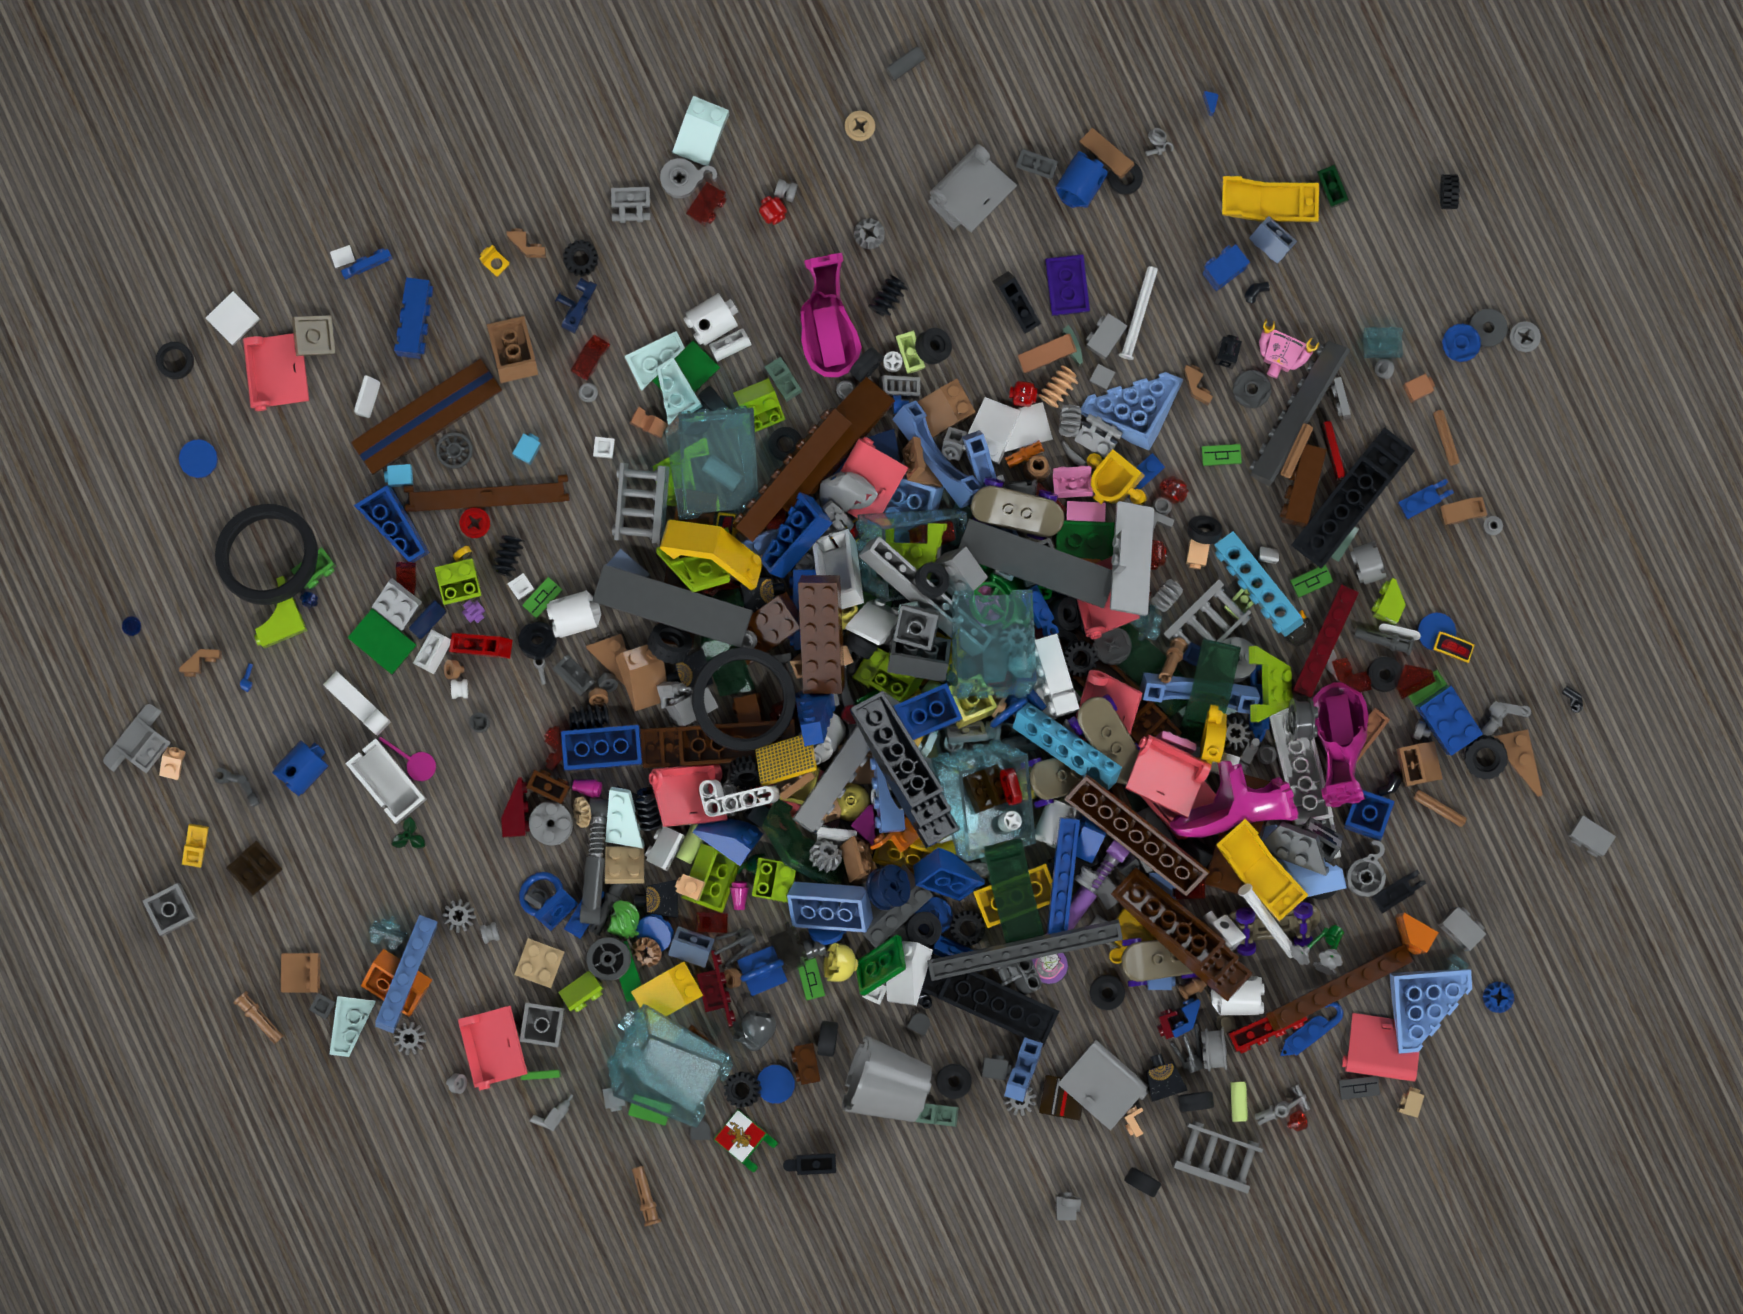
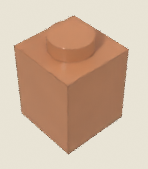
[1403,373,1435,403]

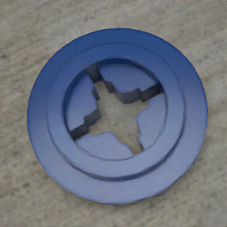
[1483,982,1515,1013]

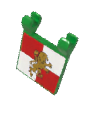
[713,1109,778,1172]

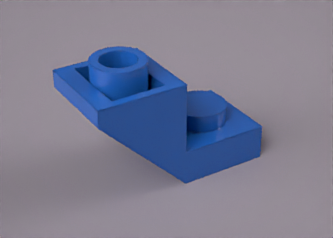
[1172,997,1201,1038]

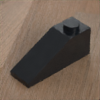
[992,271,1041,334]

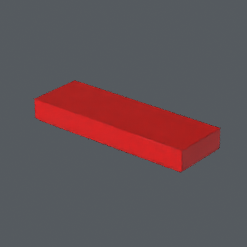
[1322,421,1345,480]

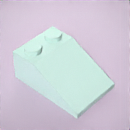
[672,96,729,166]

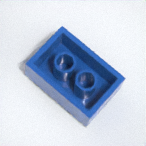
[1415,685,1483,756]

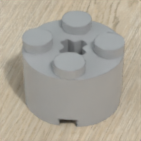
[1350,541,1387,585]

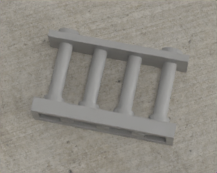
[612,463,670,544]
[1164,579,1252,666]
[1173,1121,1263,1194]

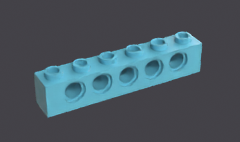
[1214,531,1304,637]
[1012,702,1122,790]

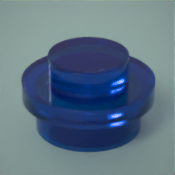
[299,591,319,608]
[122,616,142,636]

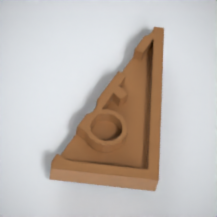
[586,634,627,686]
[1494,729,1543,797]

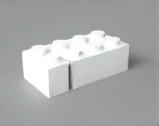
[813,529,864,609]
[1031,634,1080,718]
[345,739,427,824]

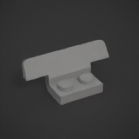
[103,704,170,774]

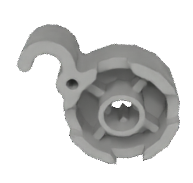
[660,158,717,199]
[1345,840,1386,897]

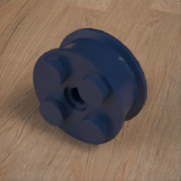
[866,864,911,911]

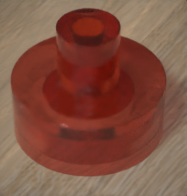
[1287,1111,1308,1132]

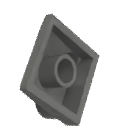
[893,604,940,651]

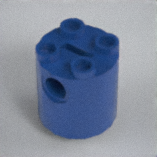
[1055,151,1108,208]
[272,740,329,796]

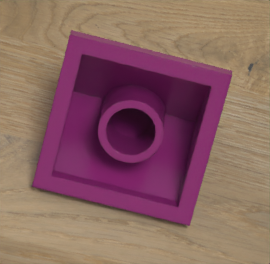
[851,805,876,845]

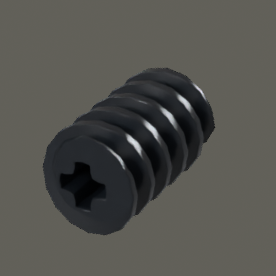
[868,274,908,317]
[491,535,525,578]
[569,703,610,730]
[635,787,662,831]

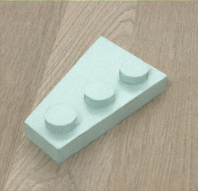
[657,358,702,426]
[605,787,645,849]
[329,996,376,1057]

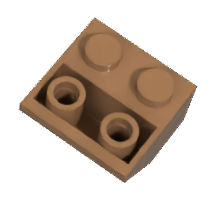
[1396,741,1443,787]
[840,836,877,886]

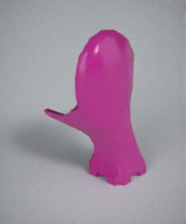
[800,253,862,378]
[1312,682,1369,808]
[1170,761,1299,837]

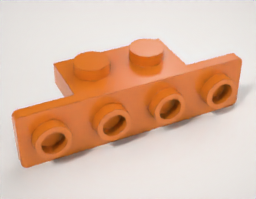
[870,813,919,853]

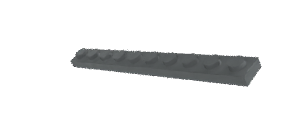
[927,919,1123,981]

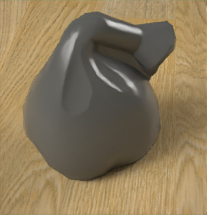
[733,1011,776,1051]

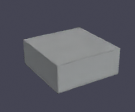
[1089,364,1115,390]

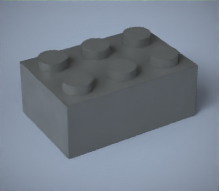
[887,630,951,682]

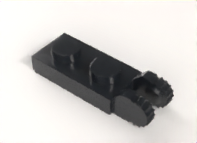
[1371,869,1426,914]

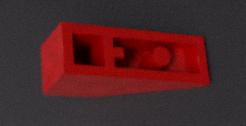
[449,633,513,659]

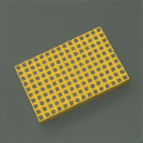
[755,735,817,786]

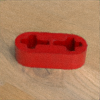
[1000,768,1022,805]

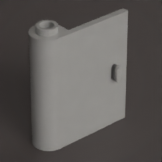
[930,144,1017,233]
[1058,1040,1149,1131]

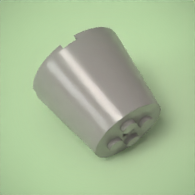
[842,1036,932,1122]

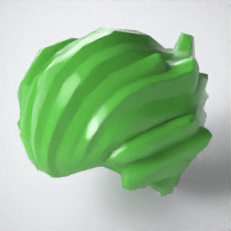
[607,900,639,939]

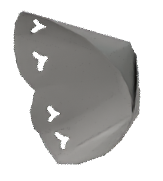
[819,471,878,513]

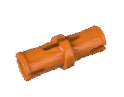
[1005,440,1045,469]

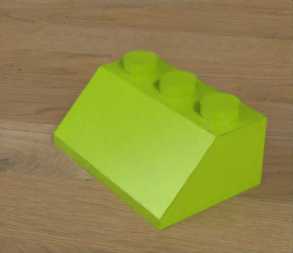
[681,843,740,913]

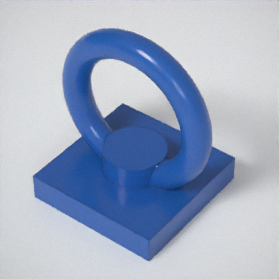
[990,677,1047,728]
[519,872,578,931]
[737,945,788,996]

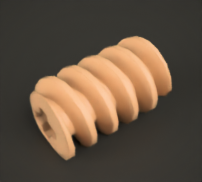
[1038,365,1078,408]

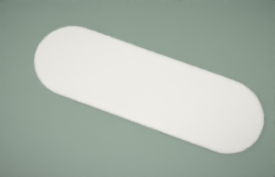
[1379,624,1421,640]

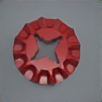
[459,508,491,539]

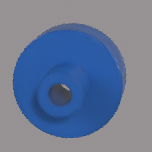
[893,395,909,414]

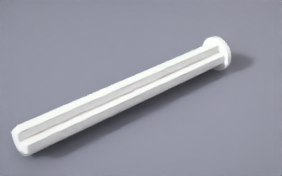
[1119,266,1158,360]
[1238,884,1293,958]

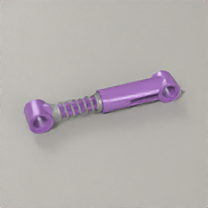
[1045,839,1130,935]

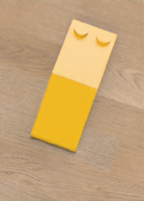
[1222,176,1319,222]
[660,520,763,590]
[1216,819,1308,921]

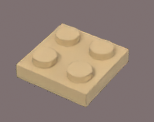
[605,846,645,884]
[514,938,565,988]

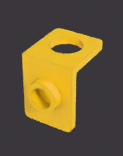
[479,245,510,277]

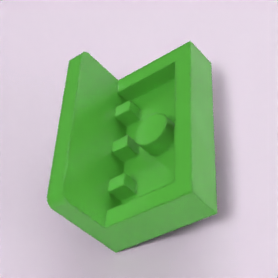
[291,547,336,589]

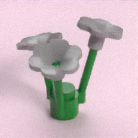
[1290,925,1344,975]

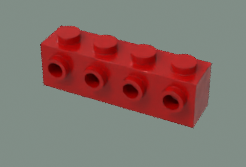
[1227,1016,1308,1054]

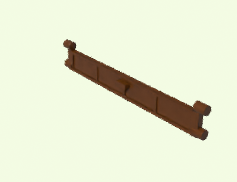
[403,474,570,512]

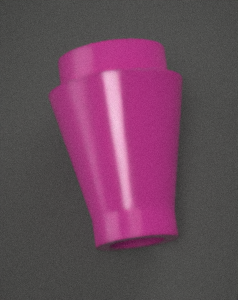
[572,779,602,798]
[730,881,749,910]

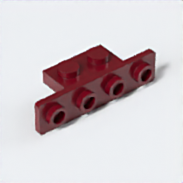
[697,950,736,1027]

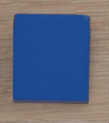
[1203,91,1219,116]

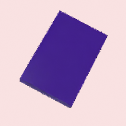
[1045,254,1090,316]

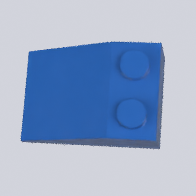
[893,683,963,740]
[692,818,764,866]
[913,847,985,901]

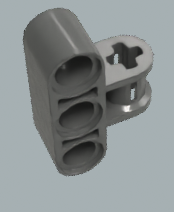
[994,938,1042,995]

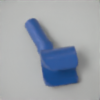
[240,663,253,692]

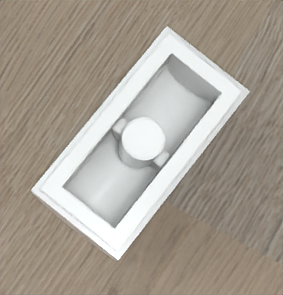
[709,329,752,362]

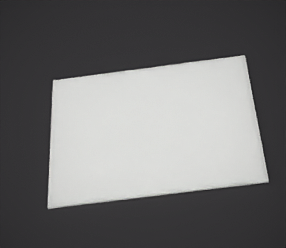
[330,245,355,268]

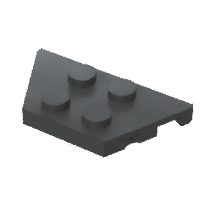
[1263,822,1329,876]

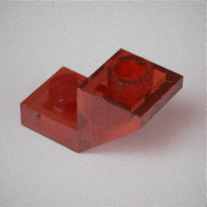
[571,335,610,381]
[908,521,955,545]
[396,562,417,597]
[1332,657,1372,693]
[544,726,563,771]

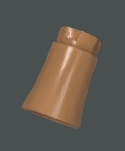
[1023,455,1050,483]

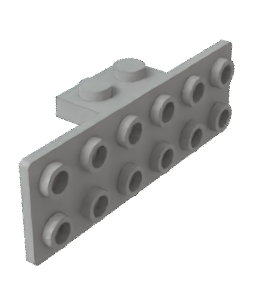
[1110,501,1154,616]

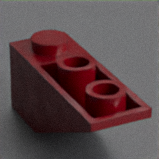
[501,777,530,838]

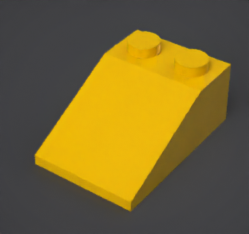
[631,962,703,1026]

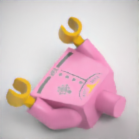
[1259,319,1319,379]

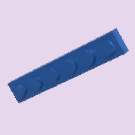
[1047,817,1080,934]

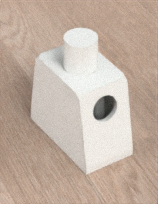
[1202,911,1246,951]

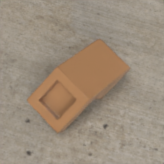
[507,228,546,258]
[1183,365,1213,406]
[1440,497,1487,525]
[179,649,222,677]

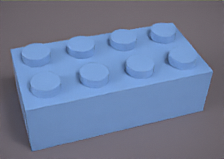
[787,882,873,932]

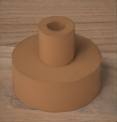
[444,660,464,679]
[589,686,608,707]
[724,968,743,989]

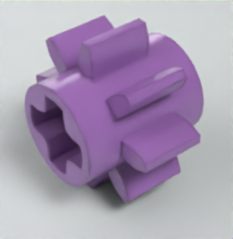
[462,599,485,623]

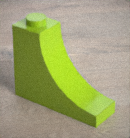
[254,576,307,649]

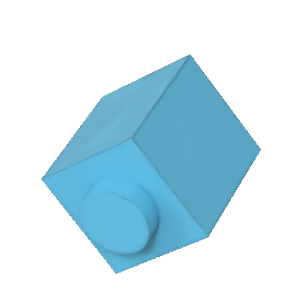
[512,433,541,465]
[384,464,413,487]

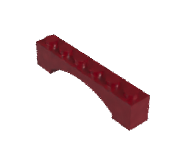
[1292,584,1359,698]

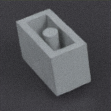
[1085,313,1127,360]
[1568,816,1616,858]

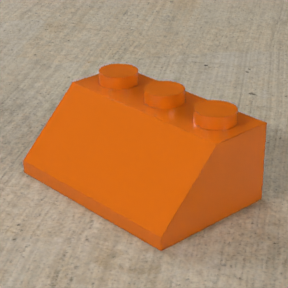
[1395,913,1439,955]
[361,949,432,1017]

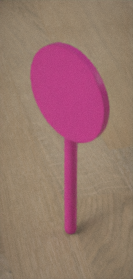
[379,737,436,781]

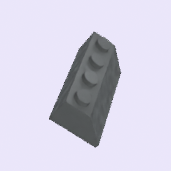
[861,864,933,948]

